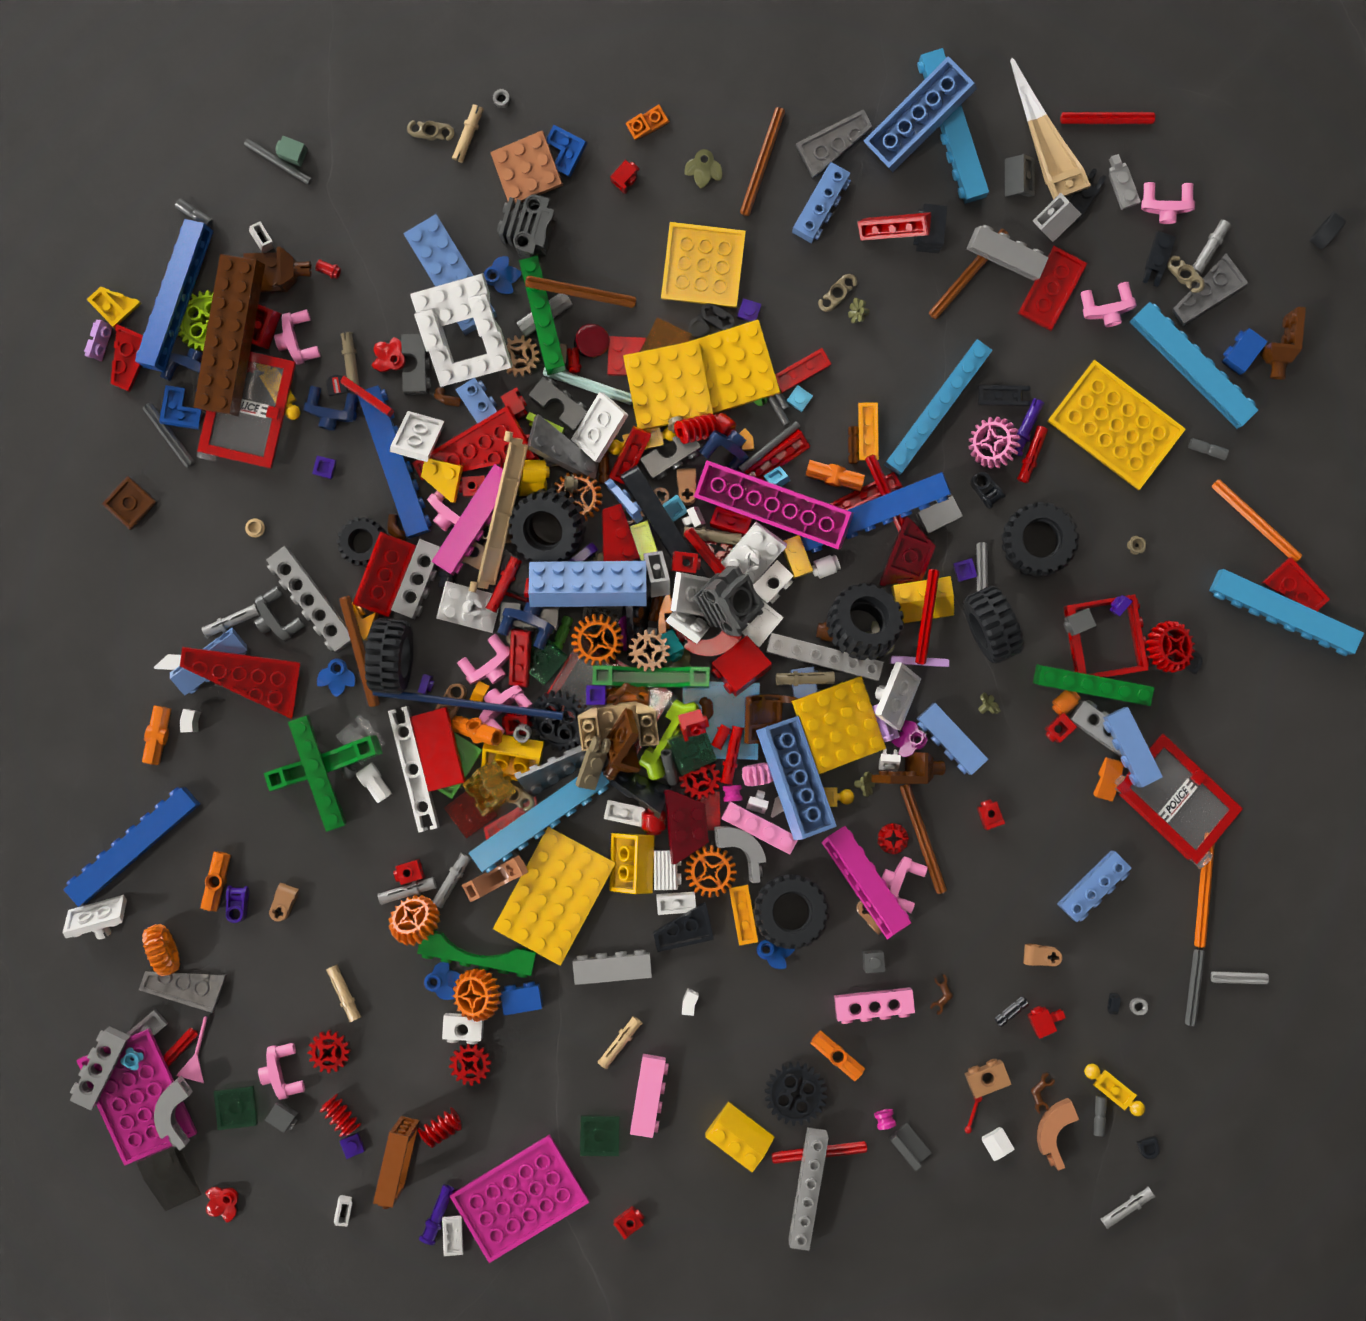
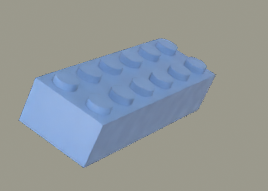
[864,56,977,172]
[403,214,497,336]
[528,561,647,607]
[756,716,837,840]

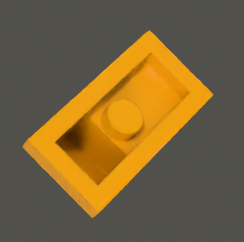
[352,602,379,641]

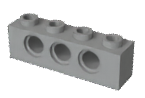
[391,539,440,619]
[1069,700,1148,757]
[70,1026,130,1110]

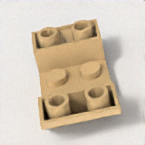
[578,701,659,751]

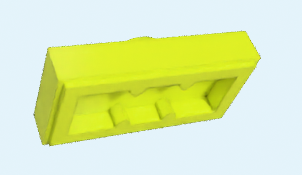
[629,520,658,561]

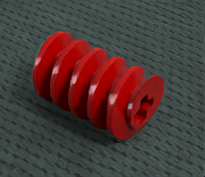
[674,413,717,444]
[320,1093,362,1137]
[418,1107,462,1148]

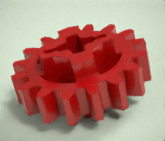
[679,758,721,801]
[307,1030,351,1073]
[449,1044,492,1086]

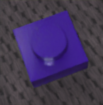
[737,298,761,322]
[312,456,337,479]
[953,558,977,582]
[1110,595,1132,616]
[418,674,435,695]
[586,685,607,705]
[339,1132,365,1159]

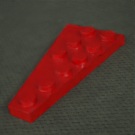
[412,406,537,480]
[179,647,300,719]

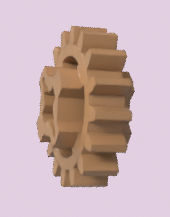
[506,335,540,378]
[628,630,670,672]

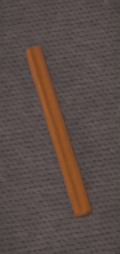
[740,107,785,216]
[929,229,1009,319]
[525,276,636,308]
[339,596,380,707]
[900,784,947,894]

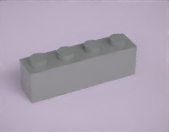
[967,225,1048,281]
[573,949,652,985]

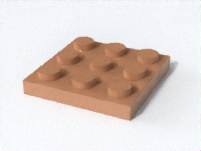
[490,131,563,204]

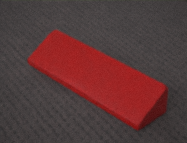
[857,212,931,241]
[738,429,810,480]
[830,472,903,510]

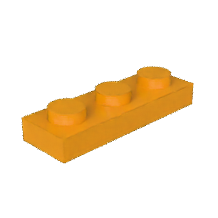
[858,403,879,461]
[729,884,758,946]

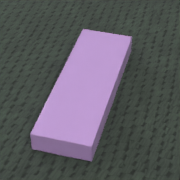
[889,656,949,667]

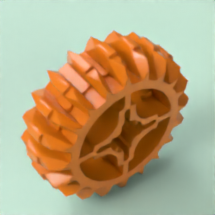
[555,473,603,522]
[571,614,623,666]
[685,845,737,898]
[388,895,440,946]
[142,924,180,976]
[452,968,502,1022]

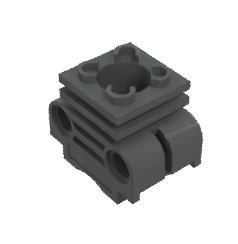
[497,195,557,259]
[693,566,765,636]

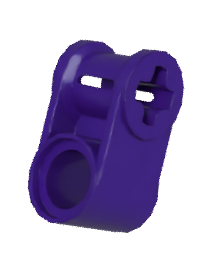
[226,885,249,923]

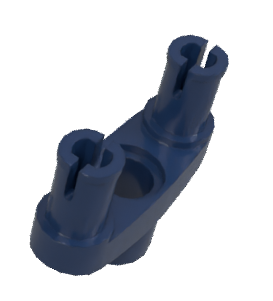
[160,348,203,392]
[303,386,358,431]
[699,429,749,471]
[497,602,555,650]

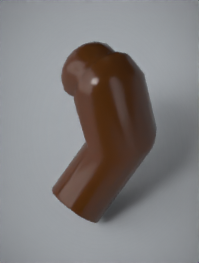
[434,387,461,407]
[387,514,406,540]
[699,697,714,720]

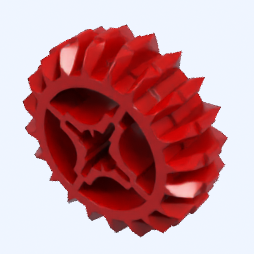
[1146,621,1196,673]

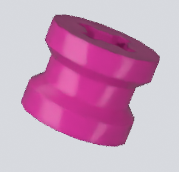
[723,785,743,802]
[874,1109,896,1130]

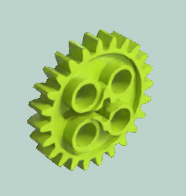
[178,290,213,351]

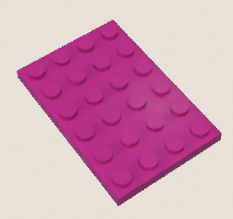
[76,1028,197,1166]
[450,1134,589,1263]

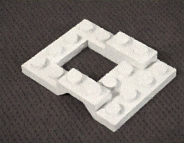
[410,273,513,387]

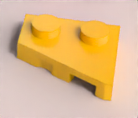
[87,287,142,328]
[421,458,463,503]

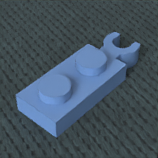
[604,479,643,523]

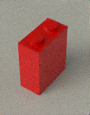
[711,635,772,697]

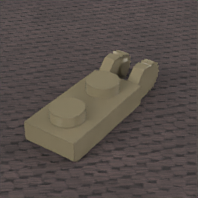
[575,736,611,790]

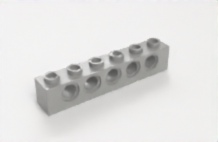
[266,546,351,652]
[766,633,884,681]
[788,1127,829,1251]

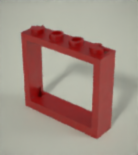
[1063,594,1150,677]

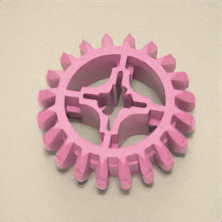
[968,417,1021,469]

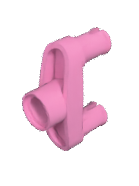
[1141,182,1195,224]
[1080,282,1137,327]
[274,309,321,365]
[427,491,460,531]
[457,634,510,685]
[479,685,533,733]
[882,856,928,913]
[258,1043,305,1100]

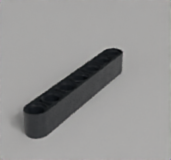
[620,465,707,577]

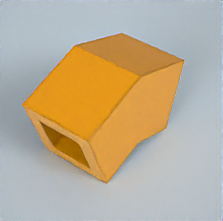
[739,428,754,451]
[469,681,489,702]

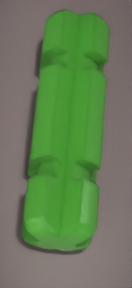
[551,616,573,653]

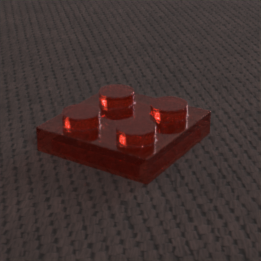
[444,785,498,838]

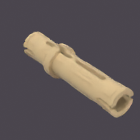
[452,104,484,163]
[326,964,361,1022]
[597,1016,643,1069]

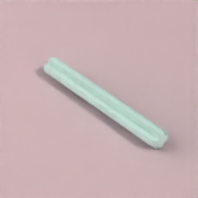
[543,367,632,405]

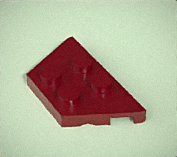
[879,516,936,586]
[665,789,709,864]

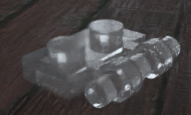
[336,715,386,765]

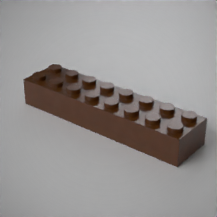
[193,254,265,417]

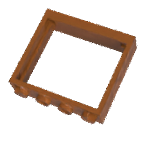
[373,1116,420,1209]

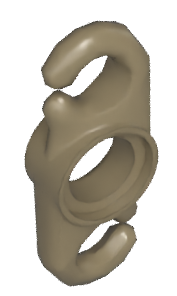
[407,120,454,141]
[1167,256,1205,293]
[818,274,857,312]
[494,779,535,812]

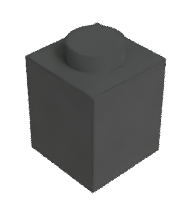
[1063,608,1096,636]
[862,950,885,973]
[265,1100,298,1133]

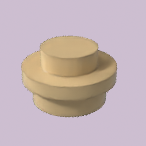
[245,518,265,538]

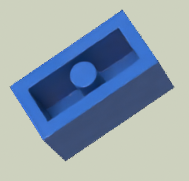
[1221,328,1268,375]
[500,981,543,1015]

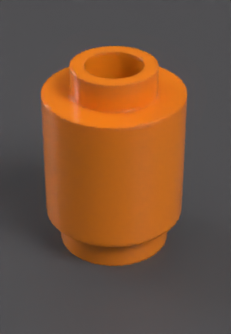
[1052,690,1081,715]

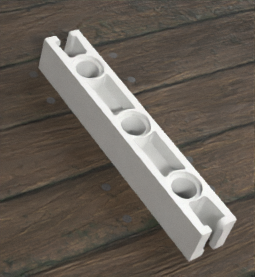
[388,706,440,832]

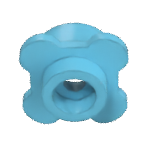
[121,1047,144,1070]

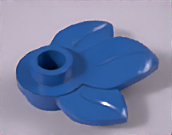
[484,256,521,294]
[317,659,355,697]
[757,940,795,969]
[424,962,461,1000]

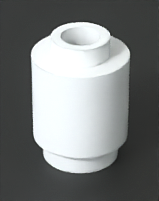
[811,555,841,579]

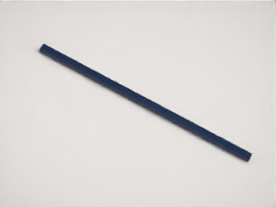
[373,692,564,720]

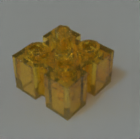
[463,760,516,817]

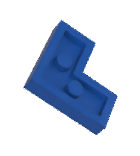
[547,125,588,177]
[159,385,202,430]

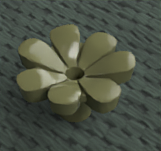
[848,298,870,323]
[978,692,1001,714]
[854,771,875,797]

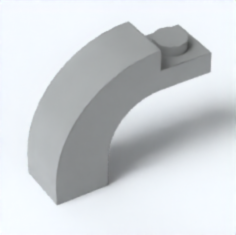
[714,826,766,883]
[154,1076,193,1150]

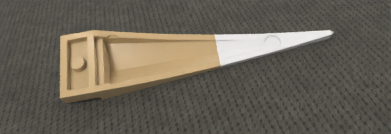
[1010,58,1091,200]

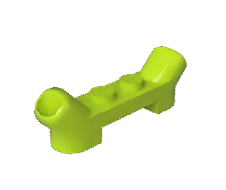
[639,699,699,780]

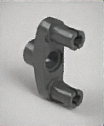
[254,586,305,642]

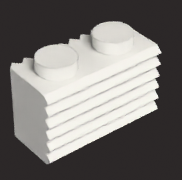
[654,850,681,890]

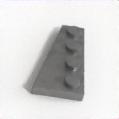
[796,109,872,179]
[1172,253,1248,326]
[527,414,599,482]
[514,745,586,797]
[139,971,227,1013]

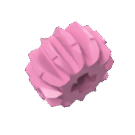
[742,762,773,786]

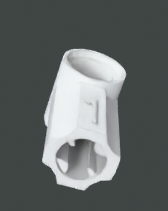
[356,762,392,803]

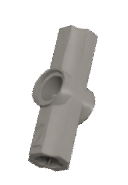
[516,293,573,337]

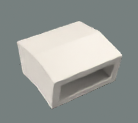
[249,221,274,253]
[180,709,201,732]
[682,988,699,1016]
[982,1127,1015,1161]
[334,1195,352,1227]

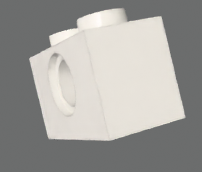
[753,560,794,604]
[442,1013,484,1044]

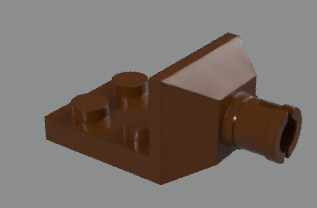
[243,247,312,292]
[1259,307,1306,380]
[602,708,640,780]
[871,752,946,784]

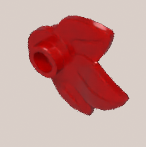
[372,337,405,372]
[205,1187,238,1222]

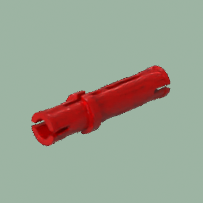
[1017,426,1048,483]
[485,556,522,613]
[720,726,744,785]

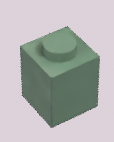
[275,136,308,167]

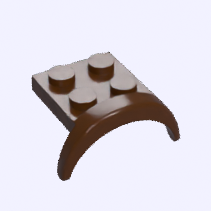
[744,694,798,744]

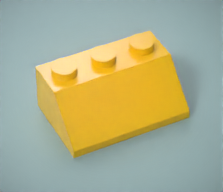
[891,576,954,623]
[481,735,544,781]
[609,833,655,894]
[705,1101,775,1172]

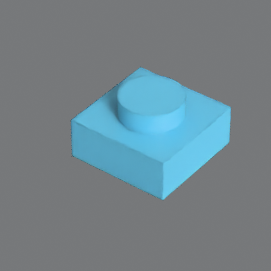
[786,385,813,412]
[764,466,790,487]
[662,495,687,522]

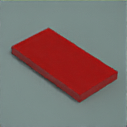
[1017,246,1087,331]
[352,532,417,617]
[410,707,466,792]

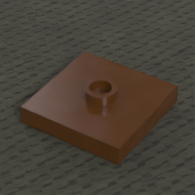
[102,476,157,530]

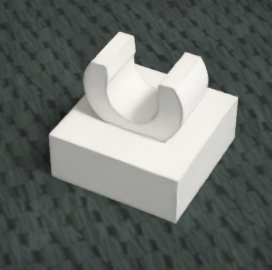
[682,507,706,527]
[879,749,901,771]
[746,790,769,814]

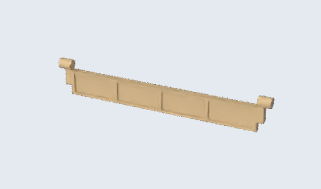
[469,431,528,592]

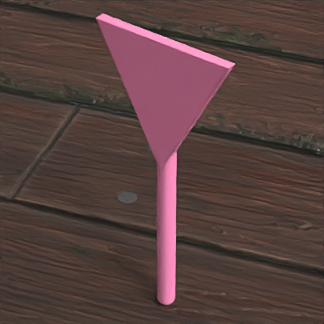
[176,1016,207,1083]

